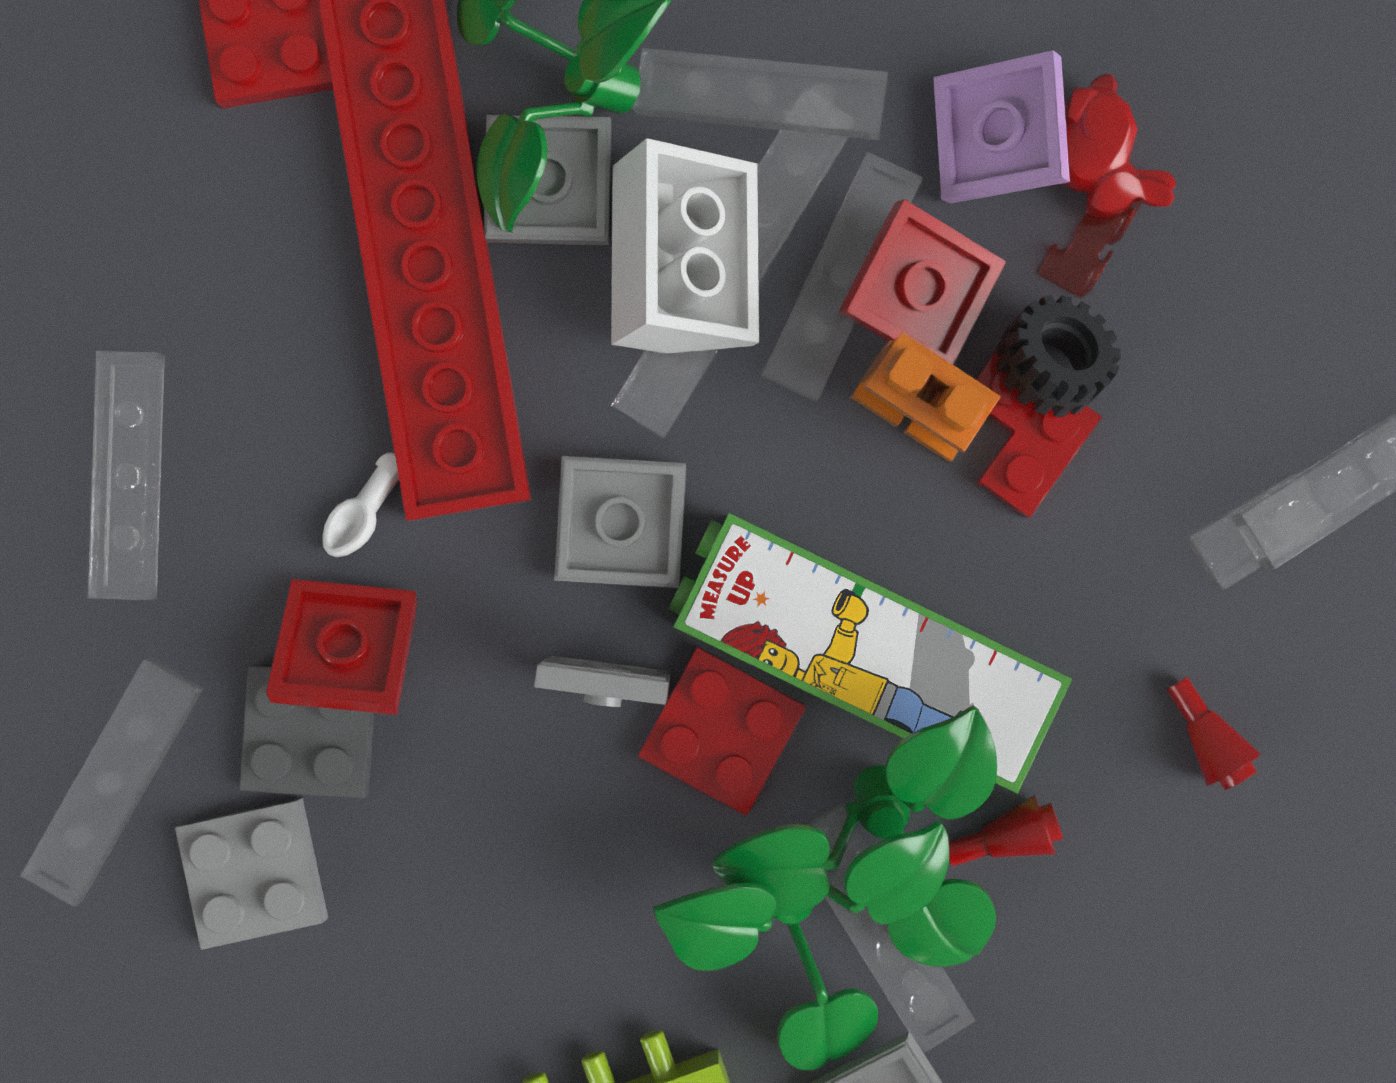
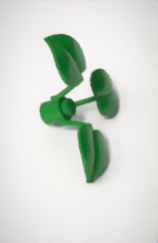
[457,0,672,233]
[713,705,997,967]
[653,820,949,1070]

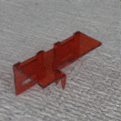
[1038,198,1144,298]

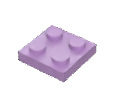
[933,50,1070,204]

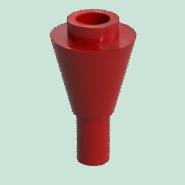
[1166,677,1261,790]
[948,794,1064,867]

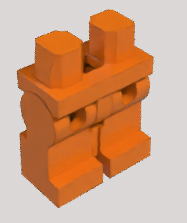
[850,332,1001,463]

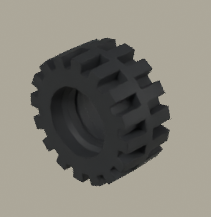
[996,295,1121,417]

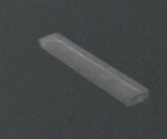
[611,90,857,439]

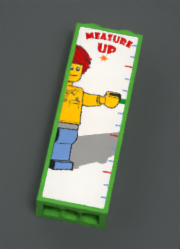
[668,513,1072,794]

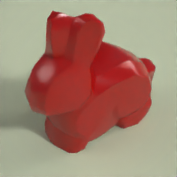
[1060,74,1176,218]

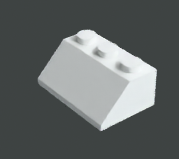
[611,138,759,354]

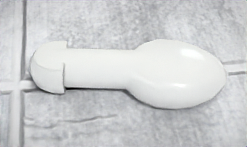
[322,452,399,558]

